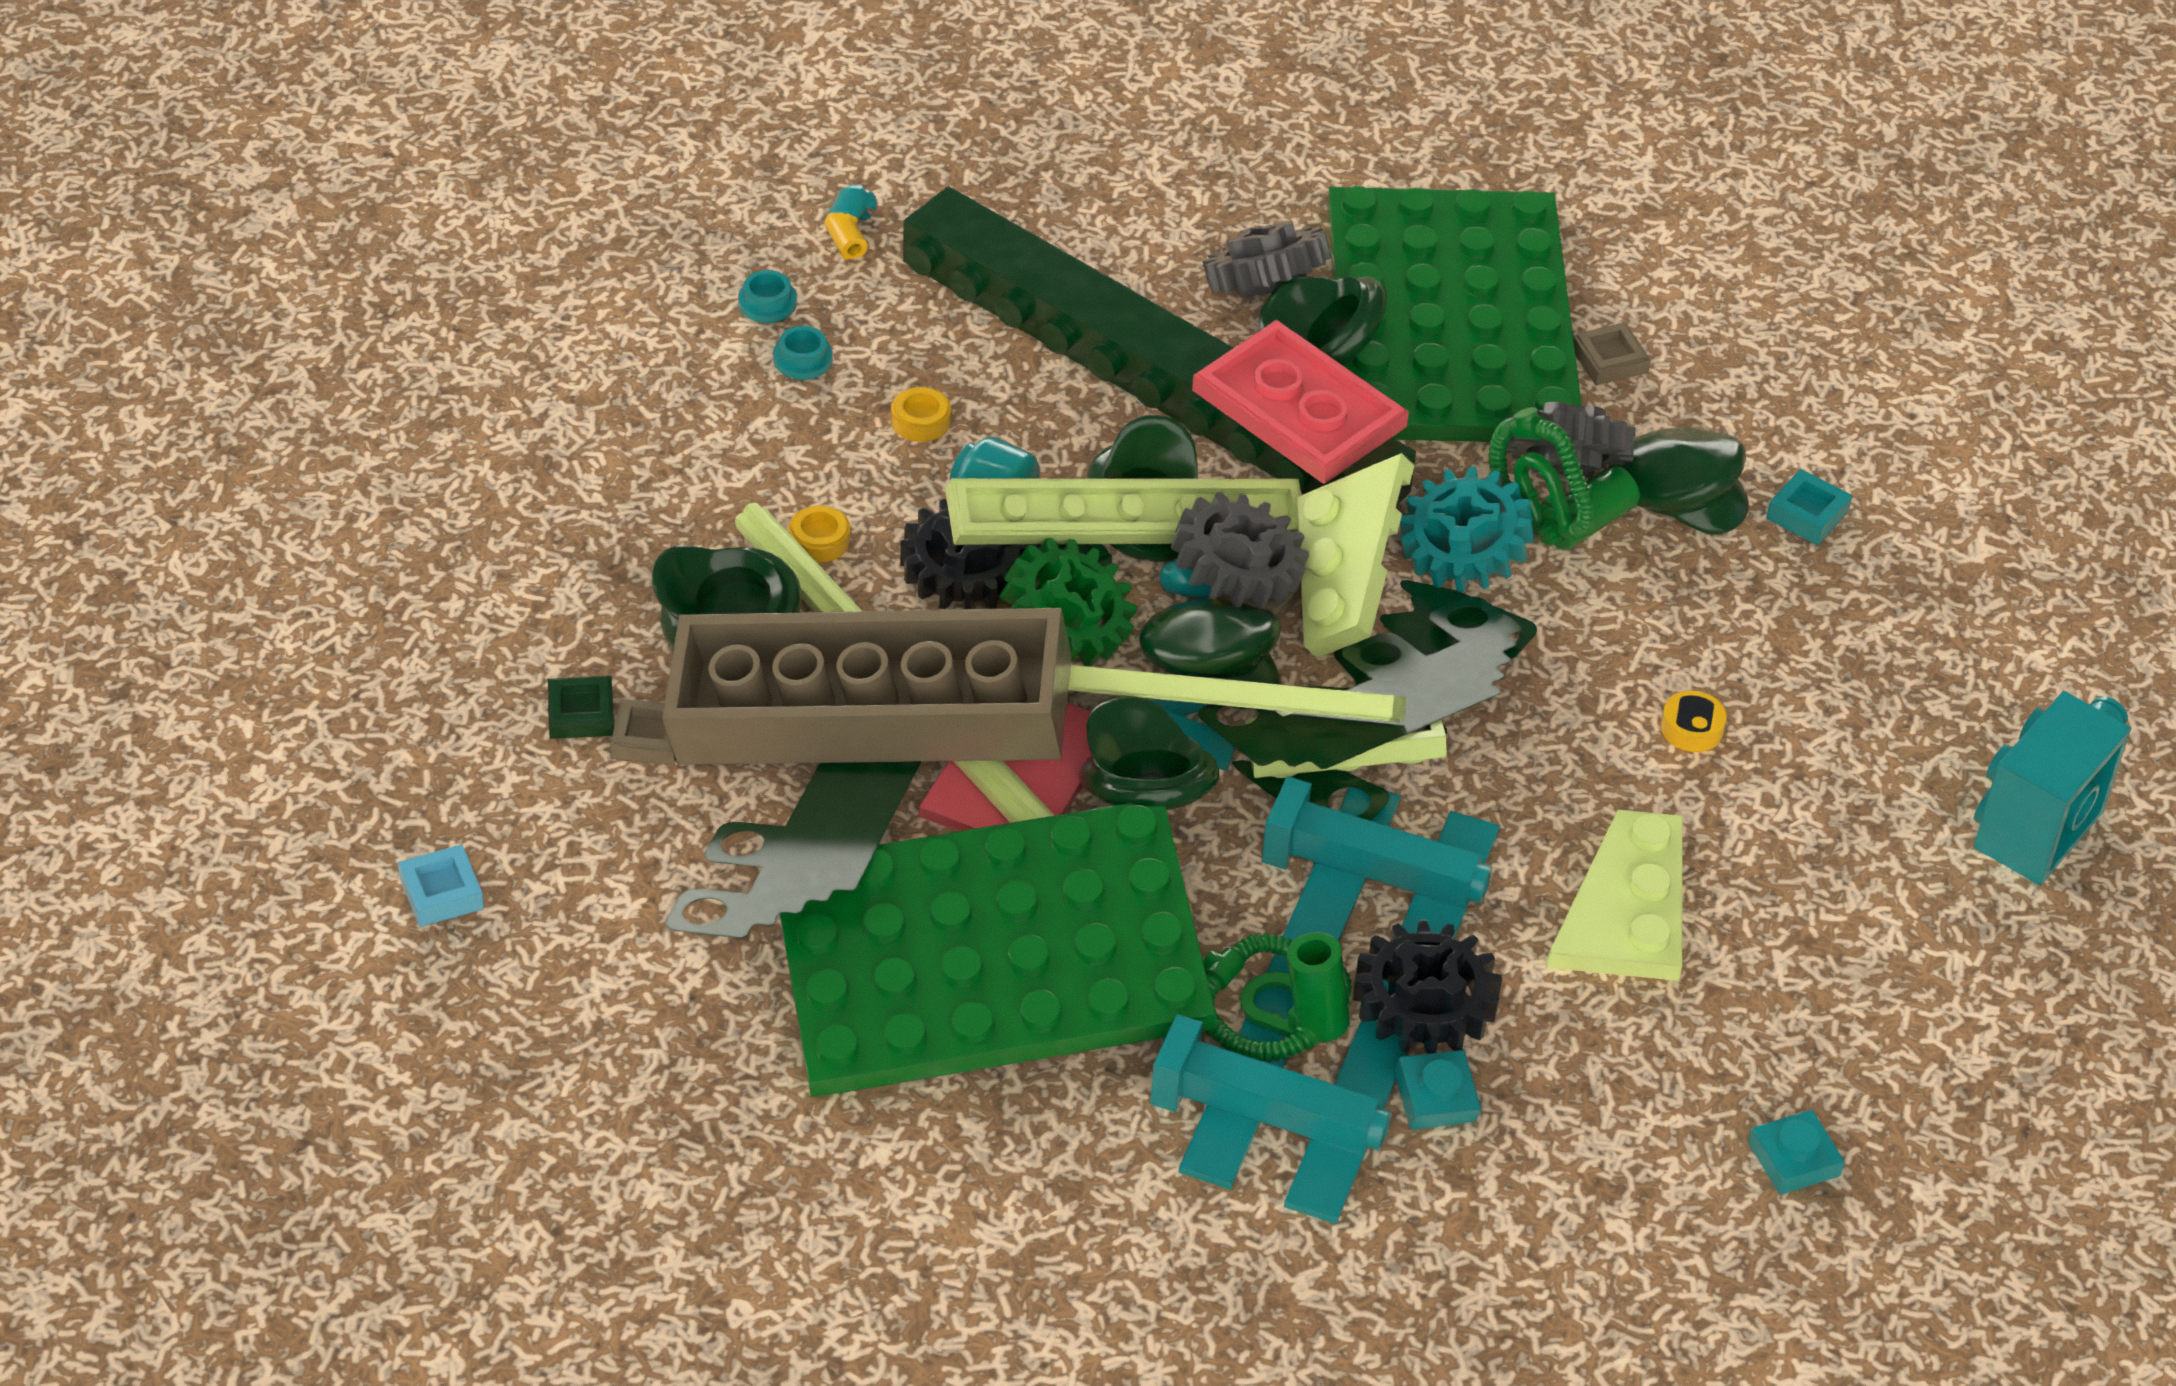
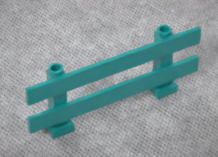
[1150,776,1500,1224]

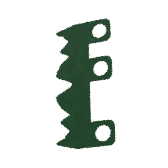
[1232,580,1537,821]

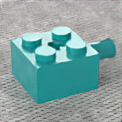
[1973,690,2132,886]

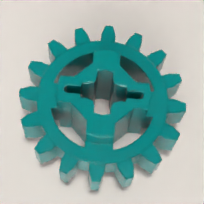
[1400,466,1534,592]

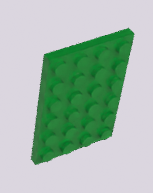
[1327,186,1582,442]
[779,803,1216,1097]

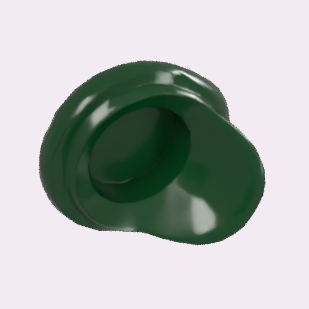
[1259,276,1387,366]
[1087,415,1199,562]
[1621,427,1749,535]
[652,545,801,648]
[1139,599,1281,710]
[1079,696,1219,810]

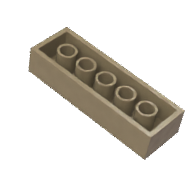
[662,608,1071,765]

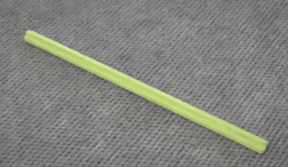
[735,503,1054,823]

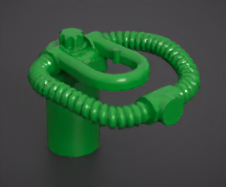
[1488,407,1640,550]
[1203,932,1352,1062]

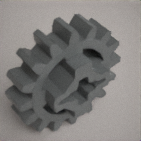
[1202,221,1331,298]
[1505,402,1636,478]
[1171,492,1309,609]

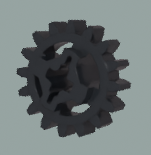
[900,499,1035,610]
[1353,920,1502,1054]

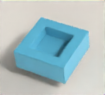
[398,844,484,927]

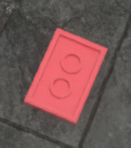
[1192,320,1409,484]
[919,702,1092,831]

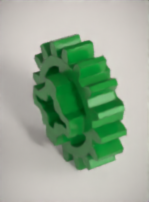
[1000,538,1137,667]

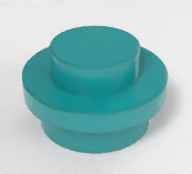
[738,270,797,323]
[773,326,833,380]

